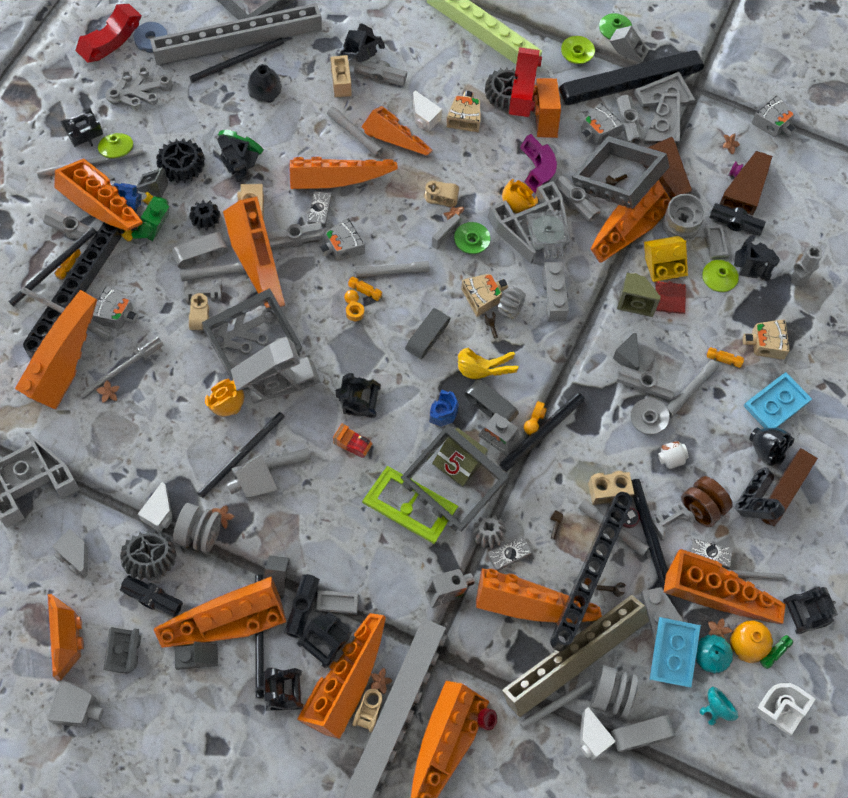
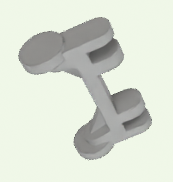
[184,279,222,303]
[652,503,696,540]

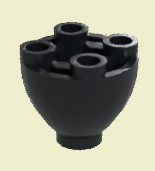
[247,64,282,103]
[749,427,795,466]

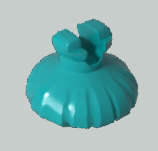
[696,634,733,674]
[699,686,739,726]

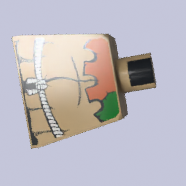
[446,91,480,132]
[461,274,508,317]
[743,320,789,359]

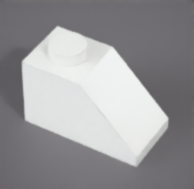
[413,90,442,132]
[138,482,172,533]
[579,707,616,760]

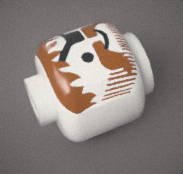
[658,441,689,469]

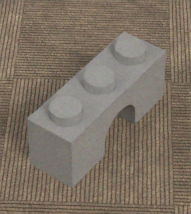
[542,262,569,322]

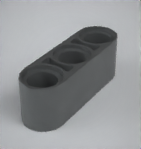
[405,308,451,359]
[464,379,519,423]

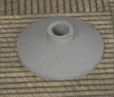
[631,398,669,435]

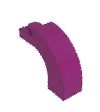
[520,134,557,194]

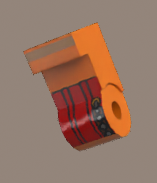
[333,423,372,458]

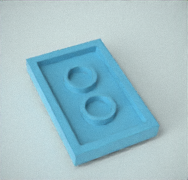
[744,372,812,428]
[649,617,701,687]

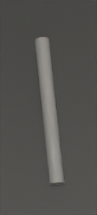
[519,680,594,730]

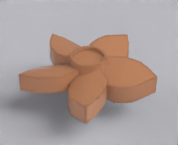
[723,133,740,154]
[443,206,464,220]
[96,380,120,403]
[212,505,235,528]
[708,618,732,638]
[371,668,392,694]

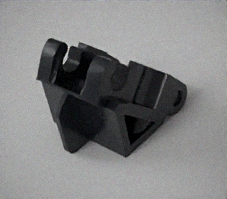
[339,23,385,62]
[60,108,103,147]
[217,135,258,182]
[734,235,780,281]
[335,373,381,418]
[783,586,838,635]
[297,611,352,668]
[255,668,303,711]

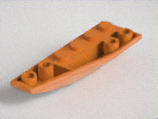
[290,157,398,189]
[591,180,671,263]
[223,196,285,308]
[476,568,602,623]
[154,577,286,648]
[411,681,489,798]

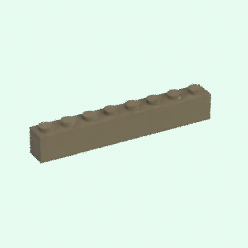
[502,595,649,717]

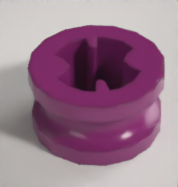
[728,161,743,178]

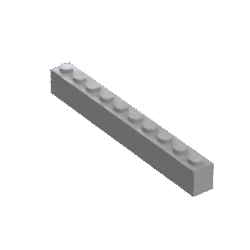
[150,3,322,65]
[343,618,448,798]

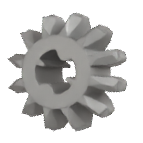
[498,286,526,319]
[472,514,507,549]

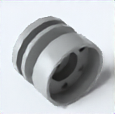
[662,194,706,241]
[173,503,222,554]
[590,665,638,719]

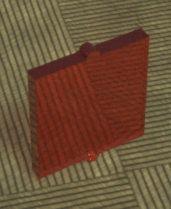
[655,281,686,314]

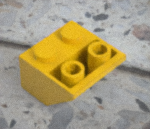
[644,236,688,282]

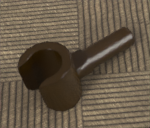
[605,174,628,186]
[484,312,498,339]
[550,510,563,540]
[596,582,626,597]

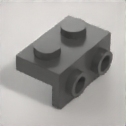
[103,627,141,674]

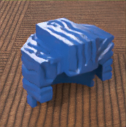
[114,183,142,213]
[429,390,459,427]

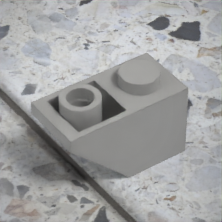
[609,26,649,63]
[52,529,88,578]

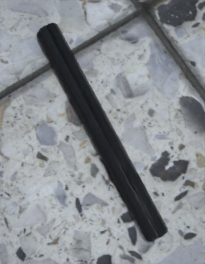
[500,392,585,472]
[631,479,668,590]

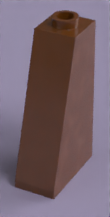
[644,136,692,200]
[719,151,773,216]
[761,448,818,527]

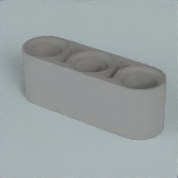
[172,232,228,269]
[611,715,676,753]

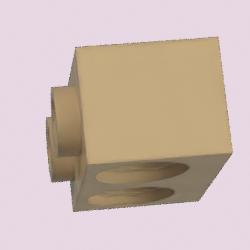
[330,55,352,98]
[588,471,634,505]

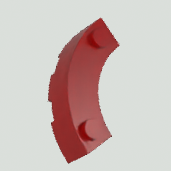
[75,3,142,63]
[509,47,542,117]

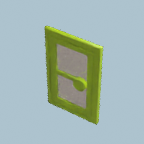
[362,466,458,544]

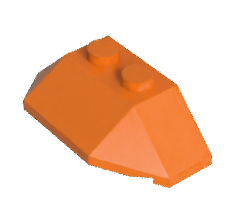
[47,594,84,681]

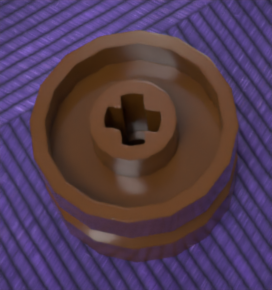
[681,476,733,527]

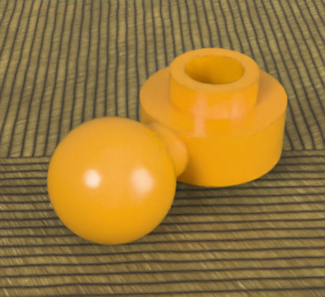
[344,290,364,321]
[524,401,547,435]

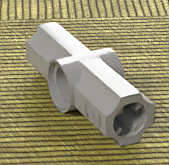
[354,60,407,86]
[616,95,643,145]
[554,175,601,222]
[43,208,97,245]
[267,222,324,249]
[791,245,823,287]
[617,365,677,401]

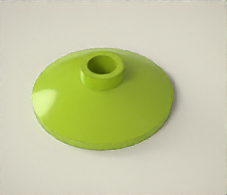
[561,36,595,64]
[98,133,133,158]
[702,260,739,292]

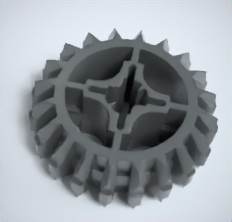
[485,67,518,111]
[120,531,177,581]

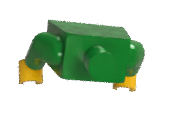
[120,192,170,242]

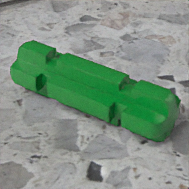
[760,635,794,669]

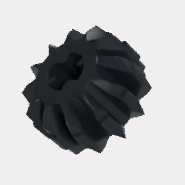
[189,200,221,231]

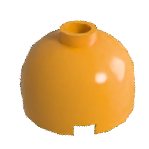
[502,179,538,214]
[205,378,245,417]
[730,620,773,663]

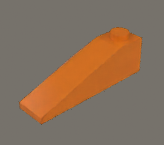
[361,106,433,155]

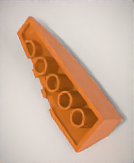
[54,158,142,231]
[15,290,97,409]
[663,549,786,624]
[297,613,386,739]

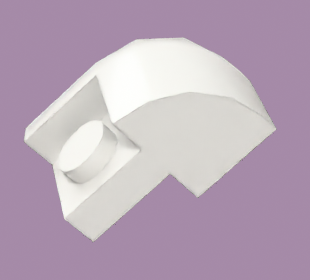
[756,683,815,736]

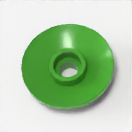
[599,13,632,40]
[454,222,490,254]

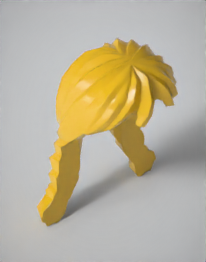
[457,347,519,379]

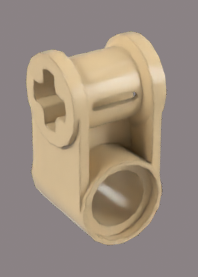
[424,181,459,207]
[189,293,209,330]
[352,689,382,733]

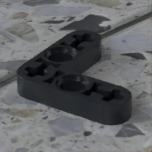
[735,467,785,520]

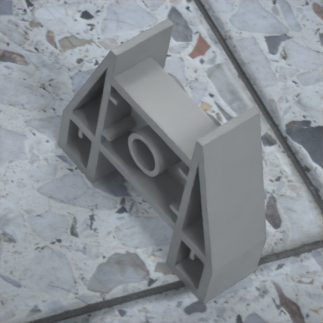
[488,181,570,263]
[231,337,320,404]
[0,433,80,528]

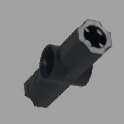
[709,203,766,236]
[284,574,320,638]
[120,575,183,618]

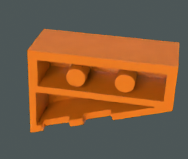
[533,78,561,138]

